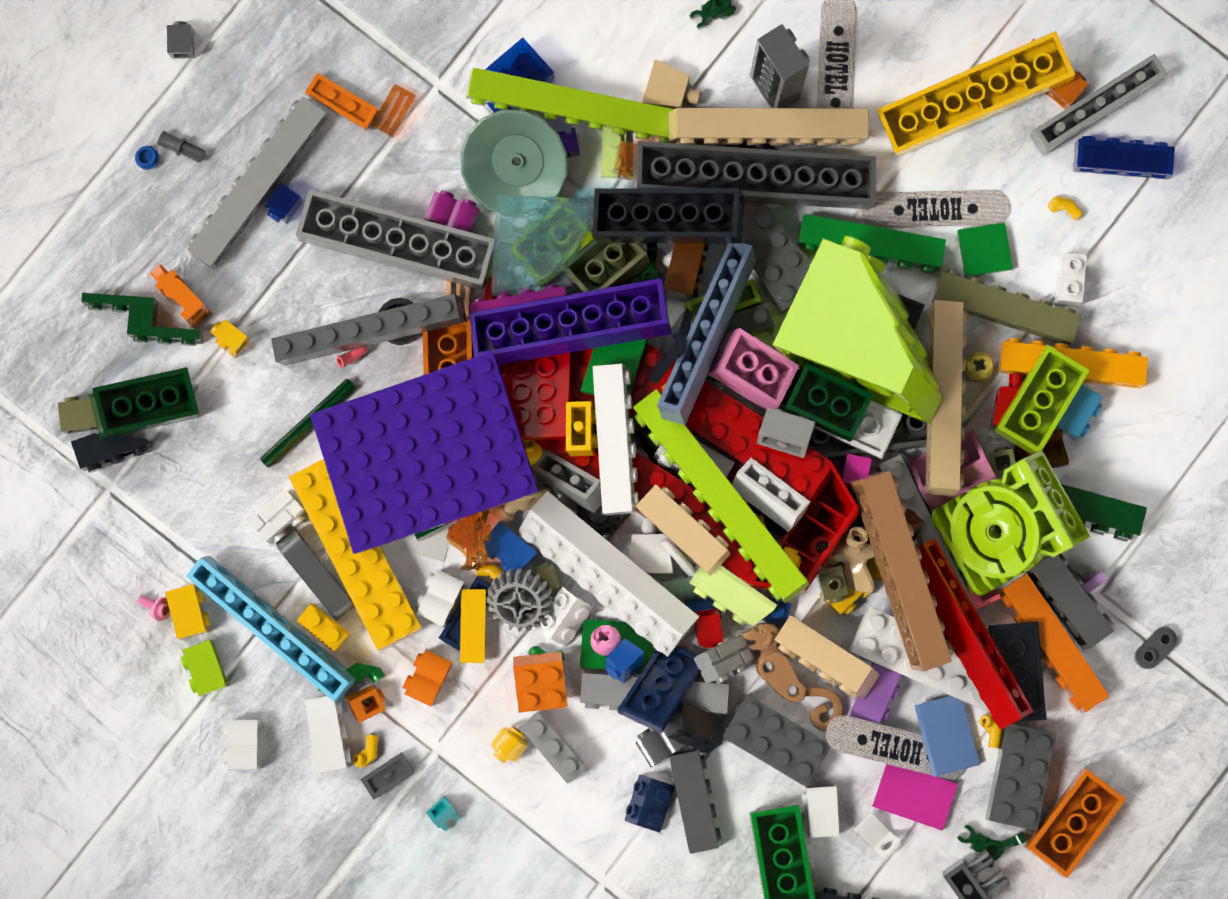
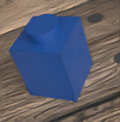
[605,638,644,684]

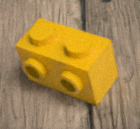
[566,401,598,456]

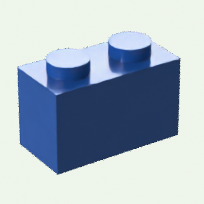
[481,521,537,573]

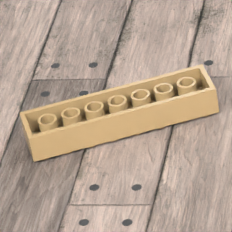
[669,108,868,146]

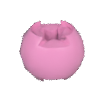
[591,625,621,656]

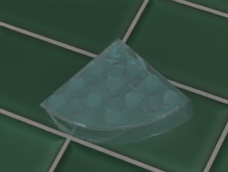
[492,195,594,296]

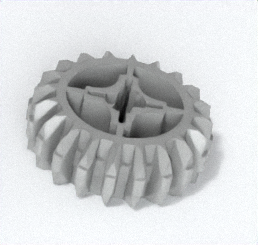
[487,567,553,632]

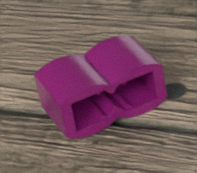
[424,190,480,233]

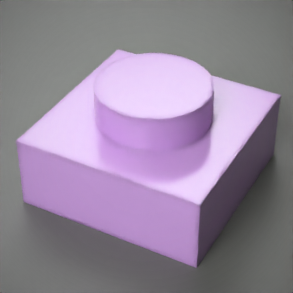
[1081,571,1107,594]

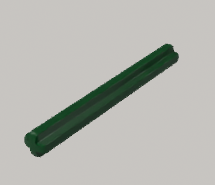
[260,379,355,468]

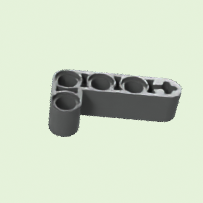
[276,529,355,621]

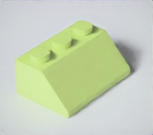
[689,565,777,626]

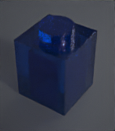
[264,183,303,224]

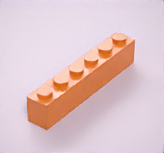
[999,573,1109,713]

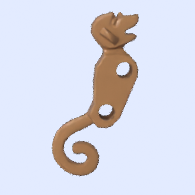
[740,622,843,731]

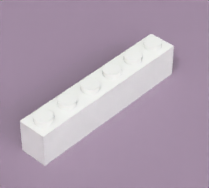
[593,364,639,515]

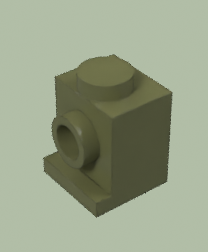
[989,447,1018,479]
[817,565,848,604]

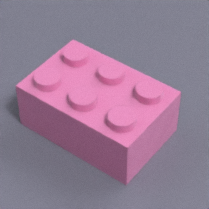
[708,328,799,411]

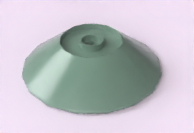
[460,110,568,217]

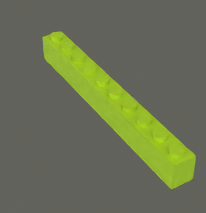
[465,67,699,145]
[633,389,809,603]

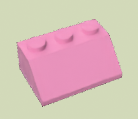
[908,429,997,510]

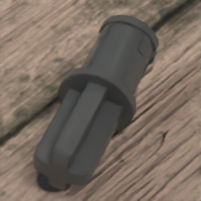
[157,131,205,163]

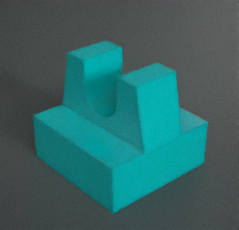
[426,796,460,831]

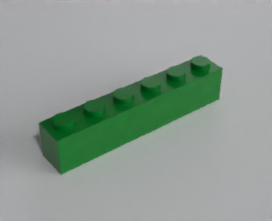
[797,214,947,274]

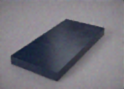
[617,645,701,734]

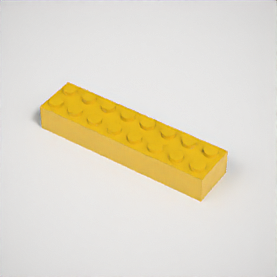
[877,31,1075,158]
[289,459,423,651]

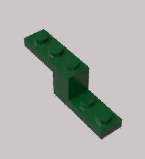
[81,292,204,346]

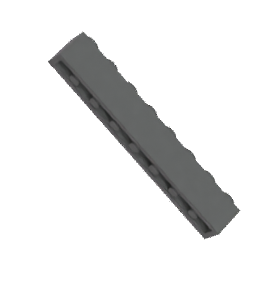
[271,294,467,366]

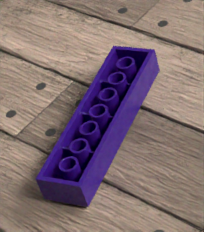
[469,279,672,365]

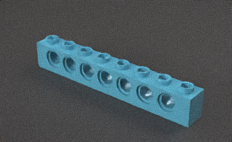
[186,556,357,702]

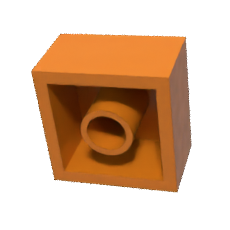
[513,651,568,713]

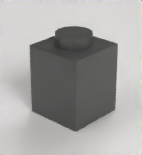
[167,21,195,59]

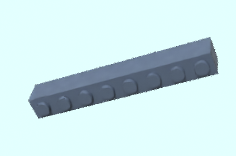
[657,243,757,425]

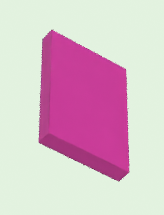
[872,764,958,831]

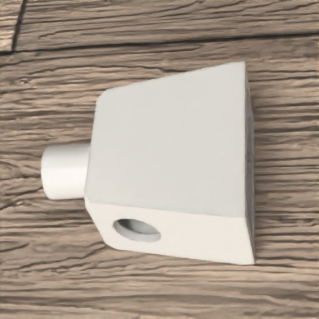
[628,520,673,575]

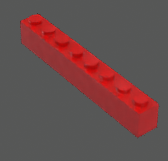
[918,539,1034,730]

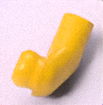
[477,564,507,580]
[979,714,1003,749]

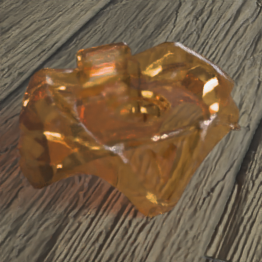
[447,509,491,571]

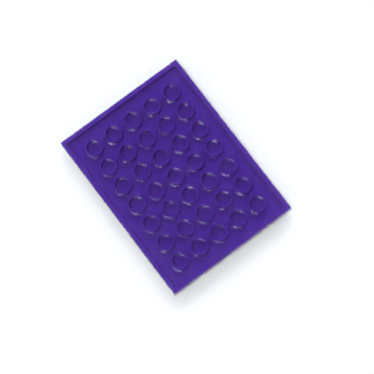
[310,351,539,554]

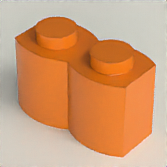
[402,650,453,707]

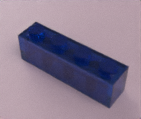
[1073,136,1175,180]

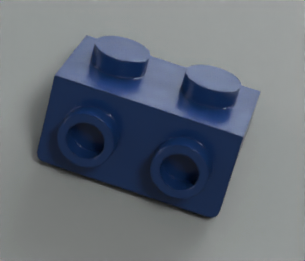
[625,774,675,833]

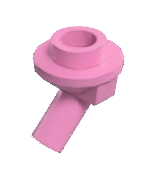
[137,594,170,621]

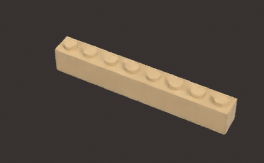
[925,300,967,496]

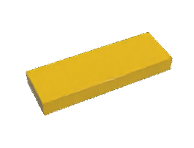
[460,589,486,663]

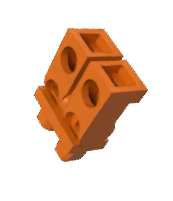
[150,264,212,329]

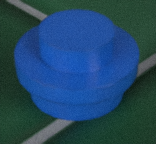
[135,146,159,170]

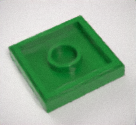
[957,222,1013,278]

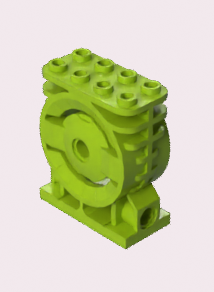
[931,450,1091,596]

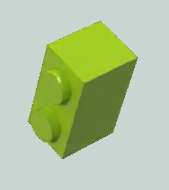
[181,640,229,697]

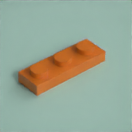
[305,73,379,131]

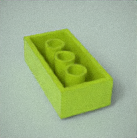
[994,345,1090,454]

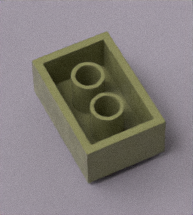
[561,239,651,293]

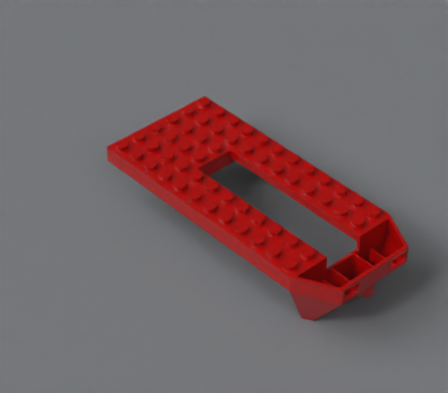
[534,343,860,593]

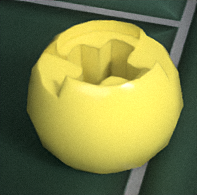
[965,351,994,381]

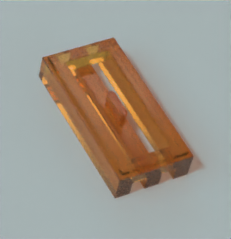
[372,84,416,138]

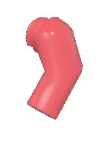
[336,346,368,368]

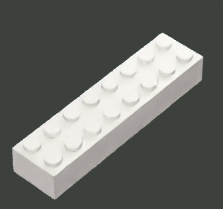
[518,491,699,657]

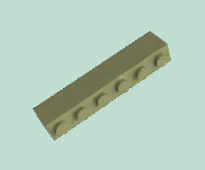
[931,270,1081,346]

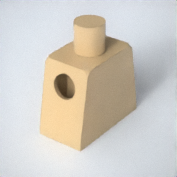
[642,60,701,109]

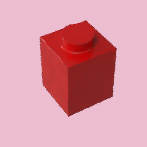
[694,608,724,648]

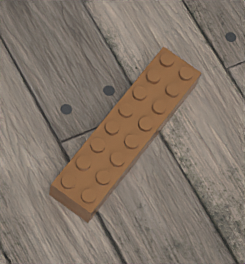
[850,471,952,671]

